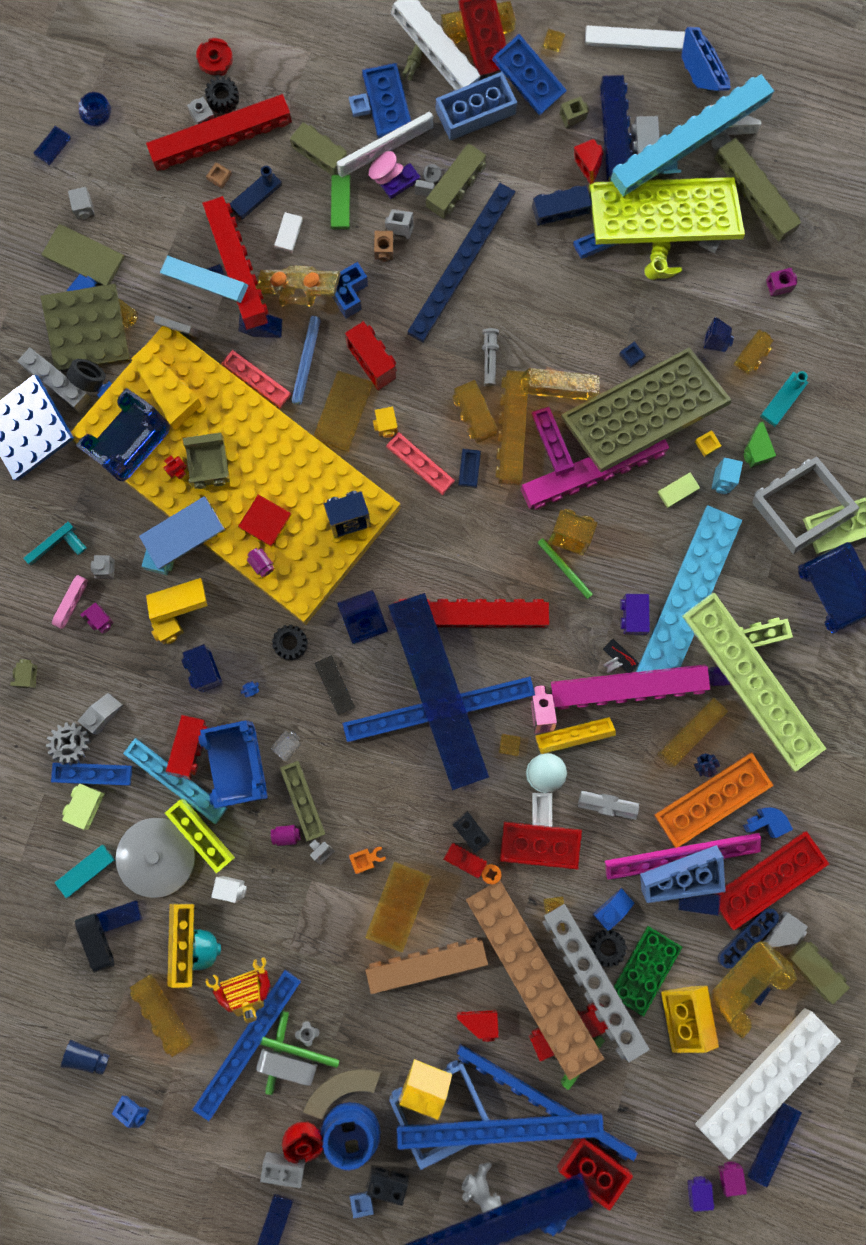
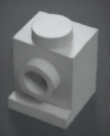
[385,209,414,239]
[91,555,115,579]

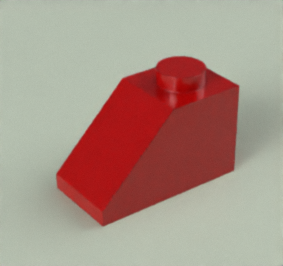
[574,139,603,185]
[456,1010,499,1042]

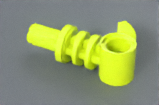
[644,242,682,280]

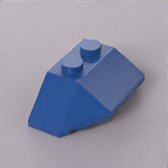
[681,27,731,91]

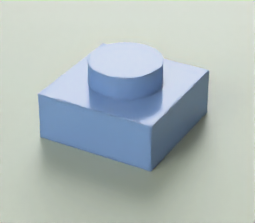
[349,93,371,117]
[350,1191,374,1218]

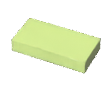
[658,473,700,508]

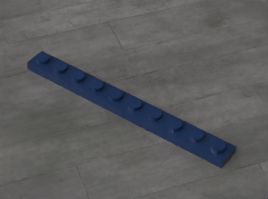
[407,183,515,343]

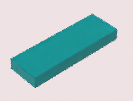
[55,845,115,898]

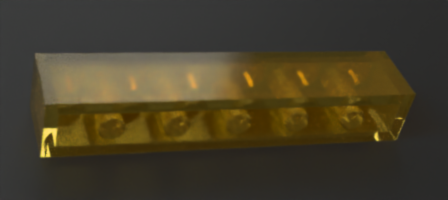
[495,370,529,486]

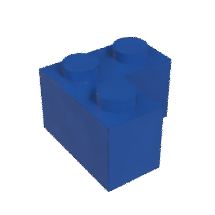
[326,262,368,319]

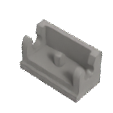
[260,1152,306,1188]

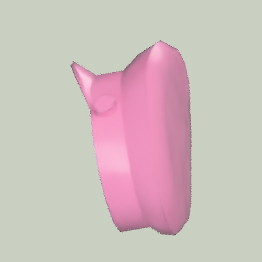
[369,151,403,184]

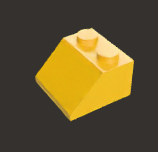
[399,1059,452,1120]

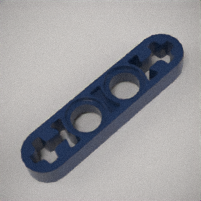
[718,908,779,969]

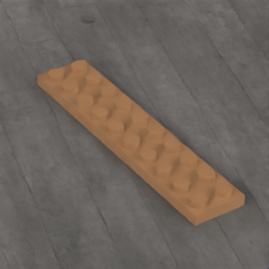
[466,880,604,1081]

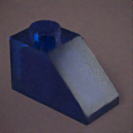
[238,313,282,338]
[704,317,734,352]

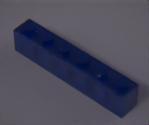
[600,75,633,182]

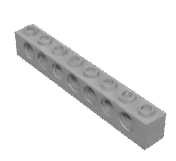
[542,904,650,1062]

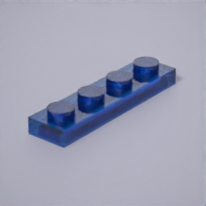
[747,1102,802,1188]

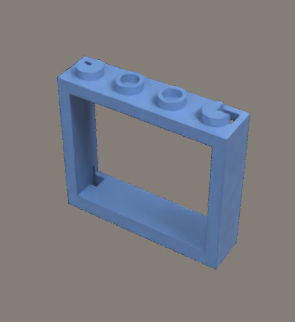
[389,1060,489,1170]

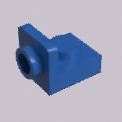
[112,1096,149,1128]

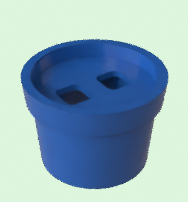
[320,1102,381,1170]

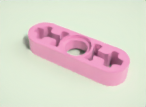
[52,575,88,629]

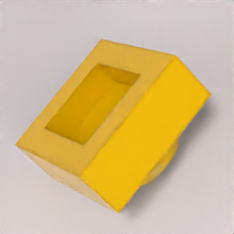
[694,430,722,457]

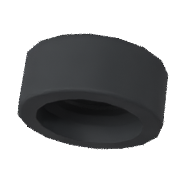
[66,359,106,392]

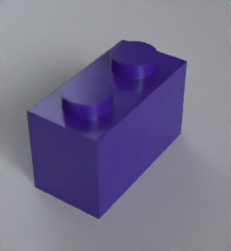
[620,594,650,635]

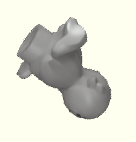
[462,1162,503,1224]

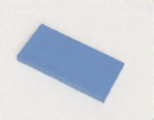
[139,496,225,569]

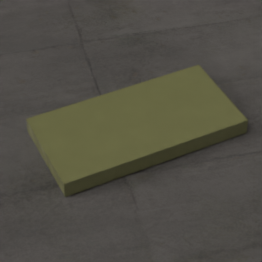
[41,224,125,286]

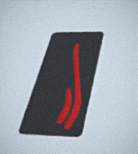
[603,639,639,673]

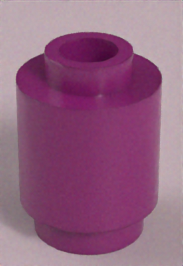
[247,548,275,578]
[271,825,301,846]

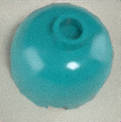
[192,929,221,971]

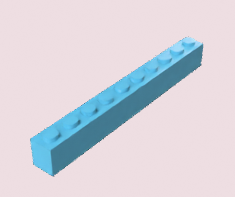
[611,74,774,197]

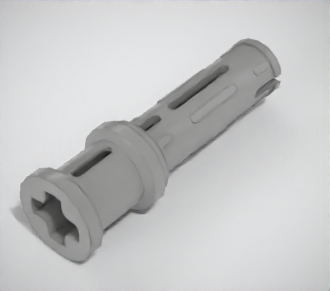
[482,328,499,387]

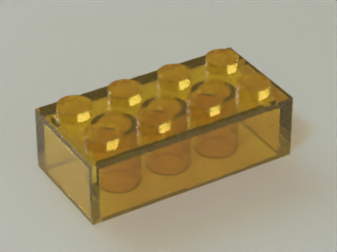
[365,861,431,952]

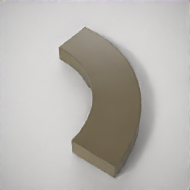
[303,1069,381,1119]

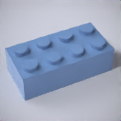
[436,72,517,141]

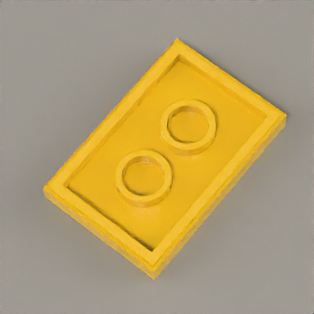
[146,578,208,624]

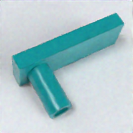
[760,371,809,427]
[23,521,87,565]

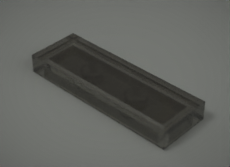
[314,655,356,716]

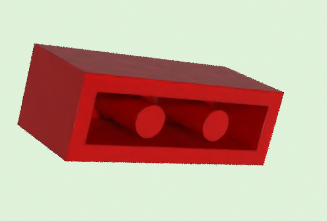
[166,715,208,780]

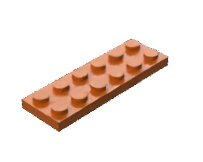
[654,753,774,848]

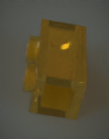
[734,330,774,374]

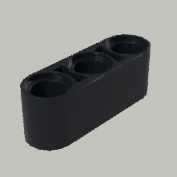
[75,913,115,973]

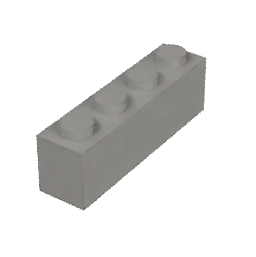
[18,347,92,414]

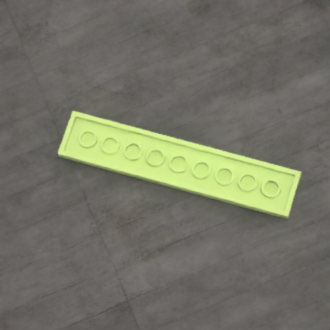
[682,593,826,772]

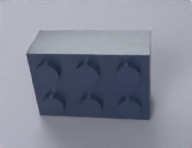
[324,491,371,539]

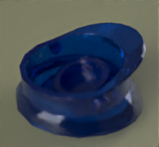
[79,92,111,126]

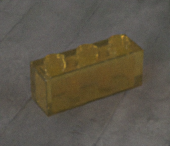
[452,380,498,444]

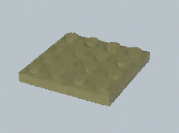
[40,284,130,371]

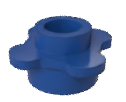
[240,681,259,698]

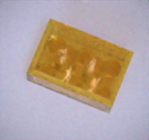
[548,509,598,556]

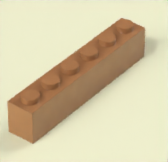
[366,937,488,994]

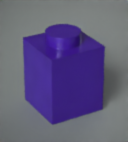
[687,1176,714,1211]

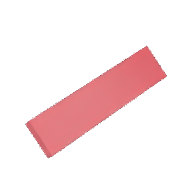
[221,350,291,409]
[386,432,455,496]

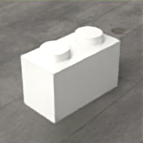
[211,876,247,903]

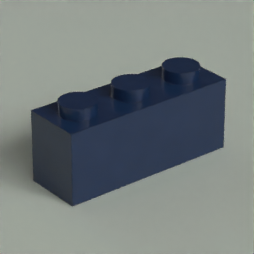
[532,185,592,226]

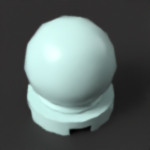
[526,753,567,793]

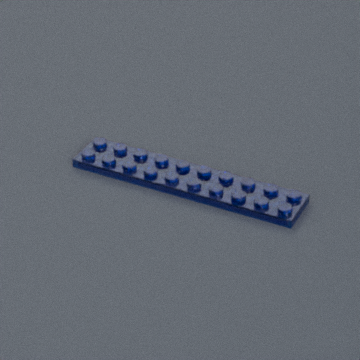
[388,593,489,790]

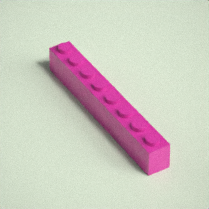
[521,439,669,510]
[551,664,710,710]

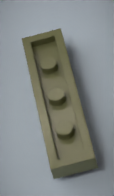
[280,761,326,841]

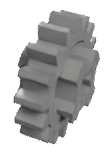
[46,722,91,765]

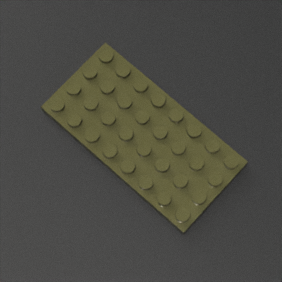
[562,347,731,473]

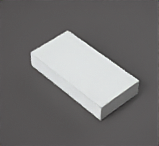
[274,212,303,253]
[532,793,552,826]

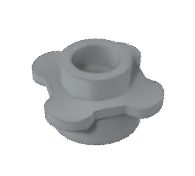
[295,1021,319,1046]

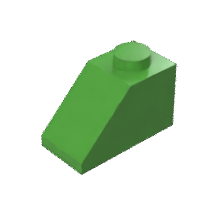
[744,421,776,468]

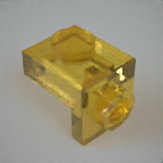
[119,299,139,328]

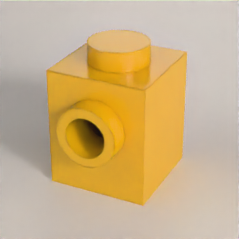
[373,406,398,438]
[151,617,184,644]

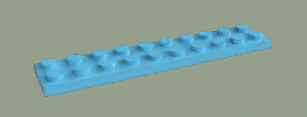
[636,505,742,672]

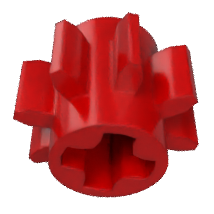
[163,456,187,480]

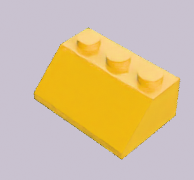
[661,986,719,1053]

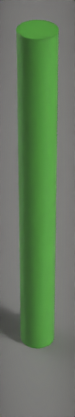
[537,538,593,599]
[265,1011,289,1095]
[260,1037,339,1068]

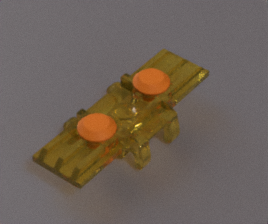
[256,265,340,307]

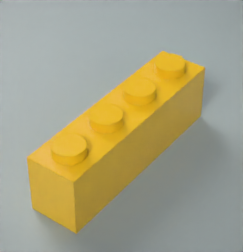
[167,904,194,988]

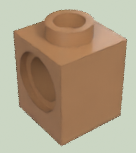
[374,231,393,262]

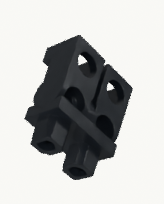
[452,811,491,853]
[366,1165,409,1206]

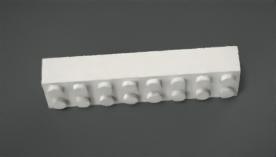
[695,1008,841,1160]

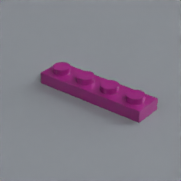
[532,407,574,476]

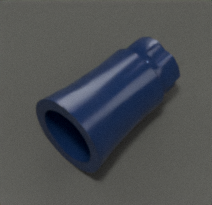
[61,1039,110,1075]

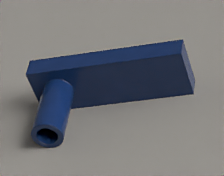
[230,165,282,220]

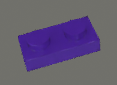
[380,163,420,199]

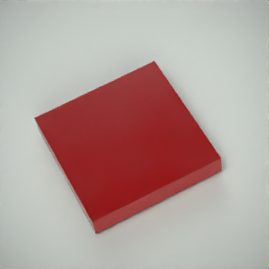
[238,494,292,547]

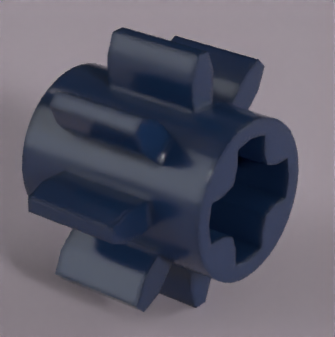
[694,753,720,778]

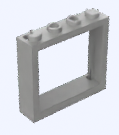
[752,457,859,554]

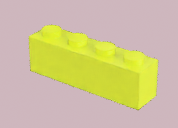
[165,799,235,873]

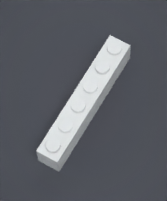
[391,0,480,90]

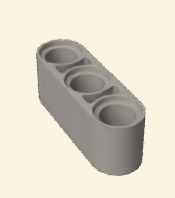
[256,1049,317,1086]

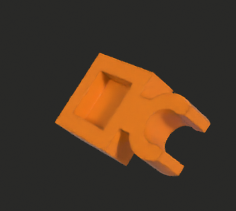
[349,847,386,874]

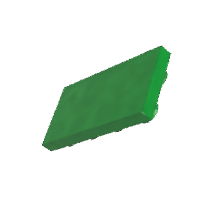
[613,926,683,1017]

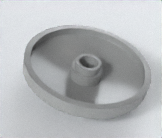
[116,818,196,898]

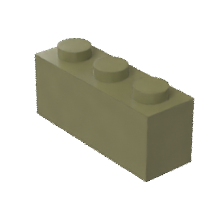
[290,122,347,176]
[786,941,850,1005]

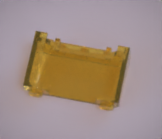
[712,942,797,1039]

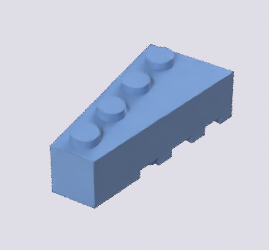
[640,845,725,903]

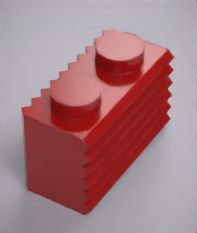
[443,843,487,879]

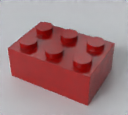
[345,321,397,390]
[557,1138,633,1211]

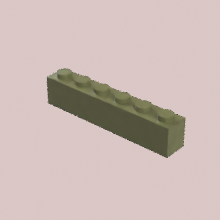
[714,138,801,242]

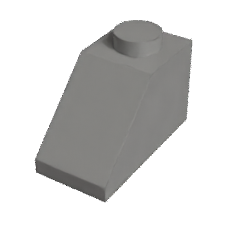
[78,693,123,735]
[761,911,808,948]

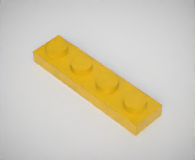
[535,717,616,754]

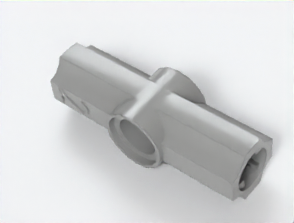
[578,791,639,820]

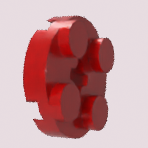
[196,38,233,75]

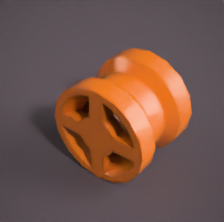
[481,864,501,884]

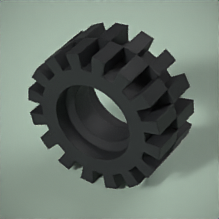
[205,76,239,114]
[272,624,308,661]
[589,929,627,967]

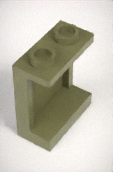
[183,433,230,489]

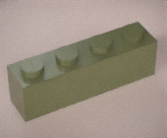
[426,143,487,219]

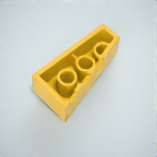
[131,346,202,431]

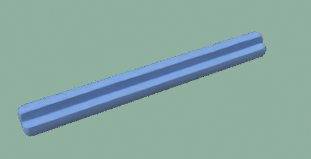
[292,316,320,405]

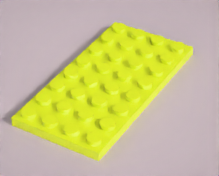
[589,177,745,244]

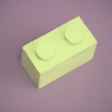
[62,784,105,830]

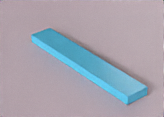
[160,256,248,303]
[123,738,228,824]

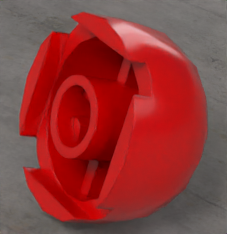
[282,1122,323,1163]

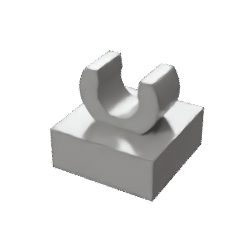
[310,840,335,865]

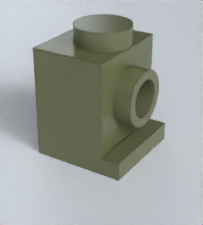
[559,96,589,129]
[10,659,37,688]

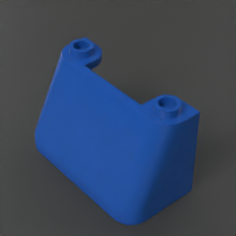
[199,720,268,809]

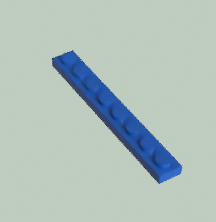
[192,970,301,1121]

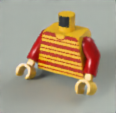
[206,958,270,1023]

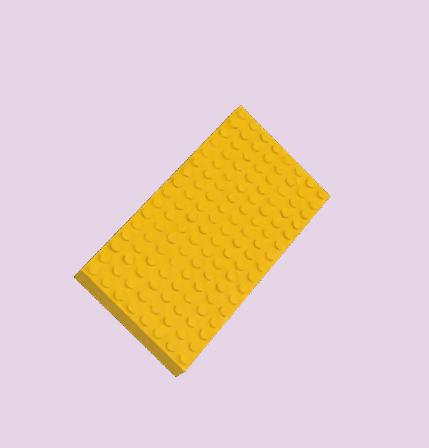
[71,326,401,625]

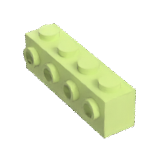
[740,617,793,648]

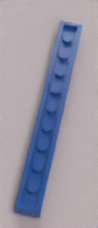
[343,677,535,742]
[456,1043,637,1161]
[397,1113,604,1149]

